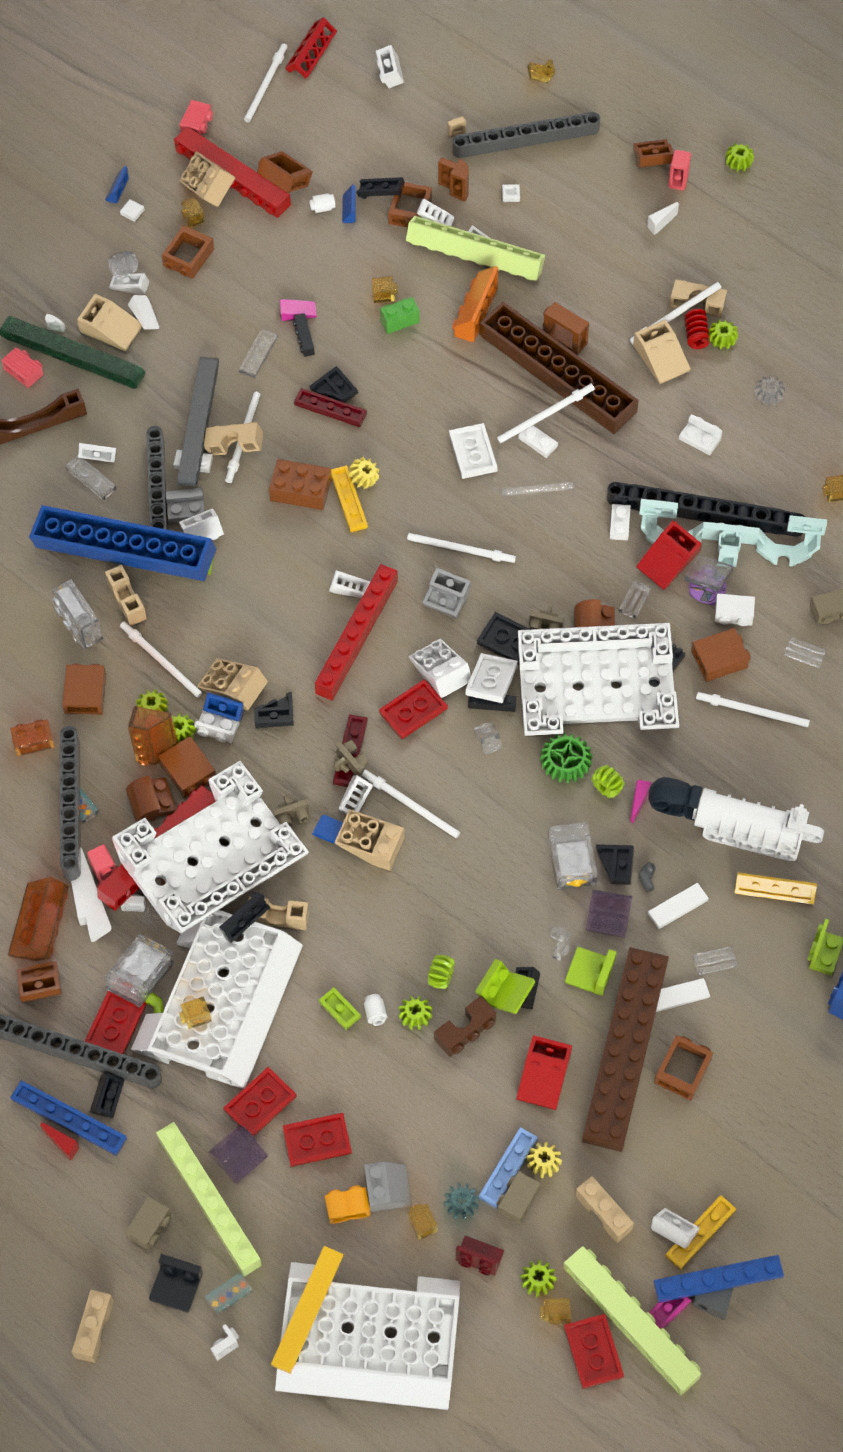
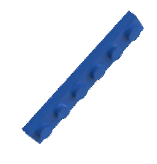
[10,1080,127,1156]
[653,1255,784,1303]

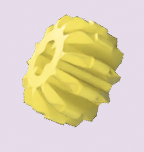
[348,457,380,489]
[526,1142,562,1178]

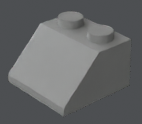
[364,1162,412,1212]

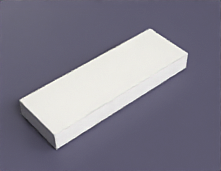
[648,883,709,930]
[656,978,710,1012]

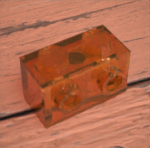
[10,719,55,756]

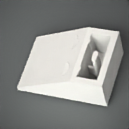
[409,639,471,698]

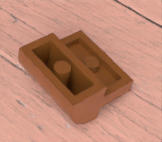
[633,139,674,168]
[438,157,469,202]
[574,599,615,628]
[126,775,176,822]
[17,961,62,1003]

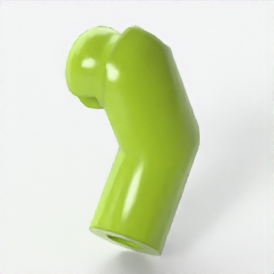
[142,992,164,1013]

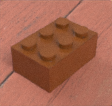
[269,459,332,510]

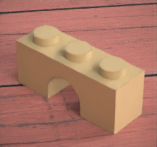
[670,280,727,317]
[204,422,263,456]
[105,565,147,626]
[248,897,309,930]
[575,1176,634,1243]
[72,1290,114,1363]

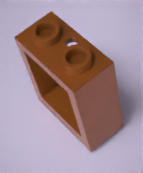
[257,151,313,193]
[388,182,432,228]
[162,225,214,278]
[543,302,589,355]
[654,1035,713,1101]

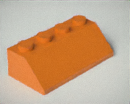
[452,266,498,342]

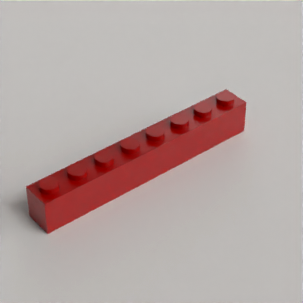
[174,126,291,218]
[314,564,398,701]
[97,786,215,912]

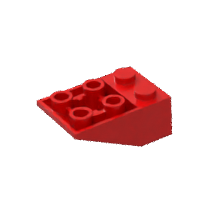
[636,520,702,590]
[516,1035,572,1110]

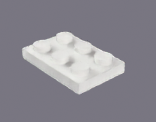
[449,423,498,479]
[465,653,518,703]

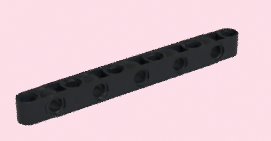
[607,482,805,537]

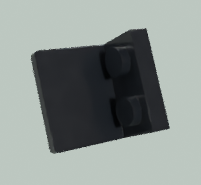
[149,1254,203,1313]

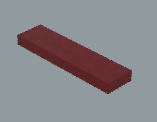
[294,388,367,427]
[333,714,368,787]

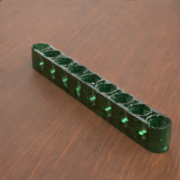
[0,316,146,389]

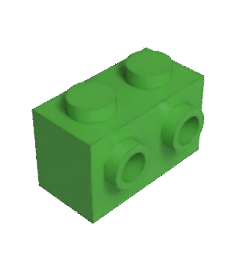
[380,297,420,334]

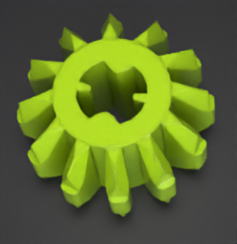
[725,142,754,172]
[708,319,738,350]
[136,689,168,722]
[163,713,196,744]
[591,765,625,798]
[427,954,455,989]
[398,995,432,1030]
[520,1259,557,1297]

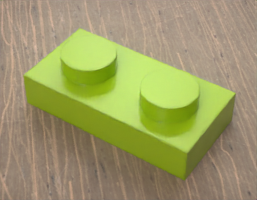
[319,987,361,1030]

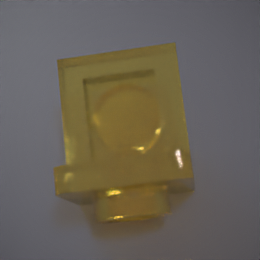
[527,59,555,83]

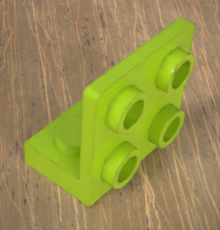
[807,918,843,976]
[565,947,617,996]
[475,959,535,1014]

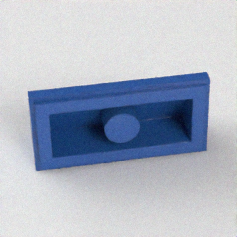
[105,166,129,204]
[342,185,356,223]
[203,692,244,722]
[312,815,343,844]

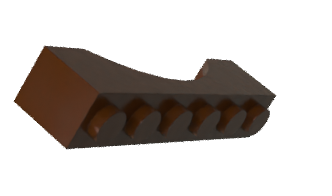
[0,389,87,445]

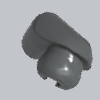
[639,862,656,892]

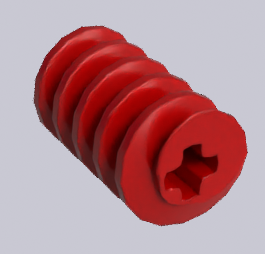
[684,309,710,349]

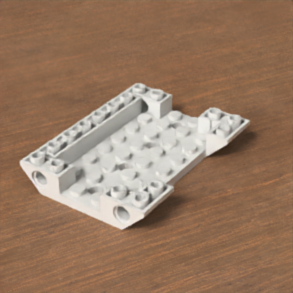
[518,623,679,736]
[112,761,309,933]
[131,910,303,1089]
[275,1262,460,1410]

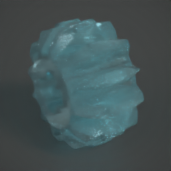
[444,1183,479,1220]

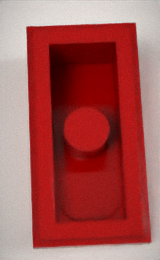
[40,1122,79,1160]

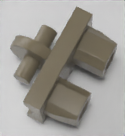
[529,606,564,630]
[333,740,368,776]
[273,795,309,827]

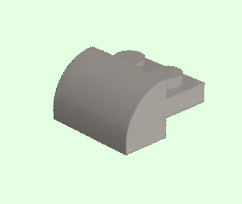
[166,487,205,523]
[422,568,471,619]

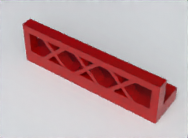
[285,17,337,79]

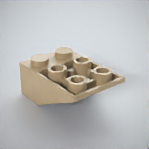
[179,151,235,207]
[77,294,142,352]
[633,319,691,384]
[197,658,268,711]
[334,809,405,871]

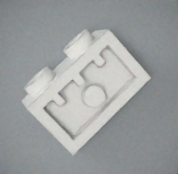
[679,414,722,456]
[194,711,240,743]

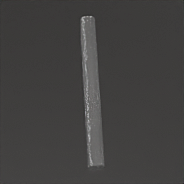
[501,482,574,496]

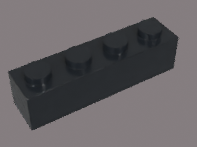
[293,313,315,357]
[468,695,517,712]

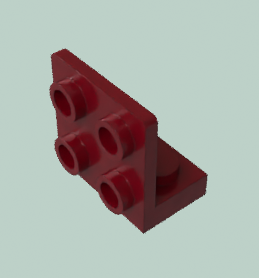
[456,1235,504,1276]

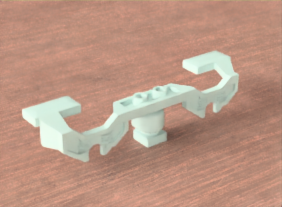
[639,499,827,567]

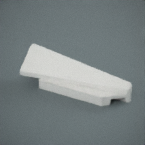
[69,848,112,942]

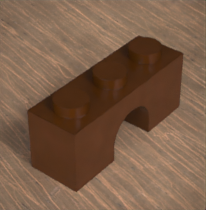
[434,996,496,1057]

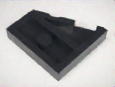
[309,366,359,403]
[254,692,294,728]
[596,844,634,885]

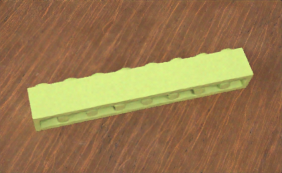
[406,216,545,281]
[156,1122,262,1277]
[563,1246,701,1396]

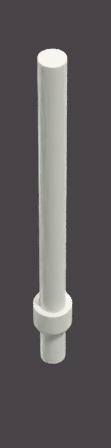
[244,43,288,123]
[629,282,721,345]
[497,383,595,444]
[225,392,261,483]
[407,533,516,563]
[120,621,202,698]
[696,692,810,727]
[362,770,460,838]

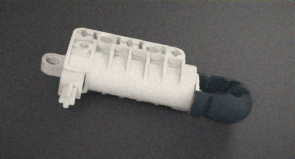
[648,777,824,861]

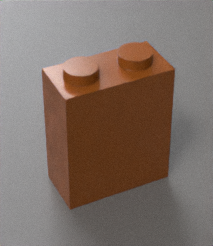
[691,628,751,682]
[62,663,106,715]
[158,736,216,798]

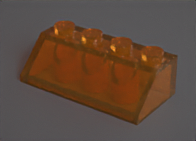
[128,706,178,765]
[8,876,69,961]

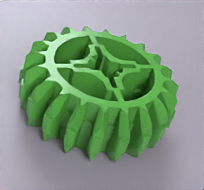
[540,733,592,784]

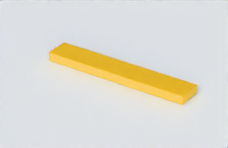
[271,1246,344,1374]

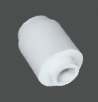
[309,193,335,213]
[364,994,387,1026]

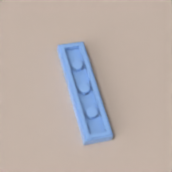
[478,1127,538,1209]

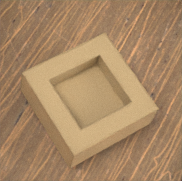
[447,116,466,138]

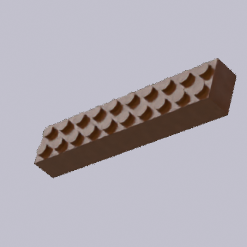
[479,302,639,434]
[582,947,669,1152]

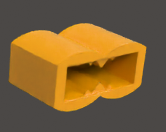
[325,1185,371,1224]

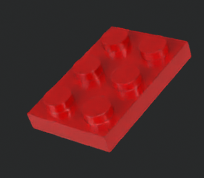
[379,679,448,740]
[84,989,146,1054]
[223,1067,297,1138]
[282,1113,352,1167]
[564,1314,624,1389]

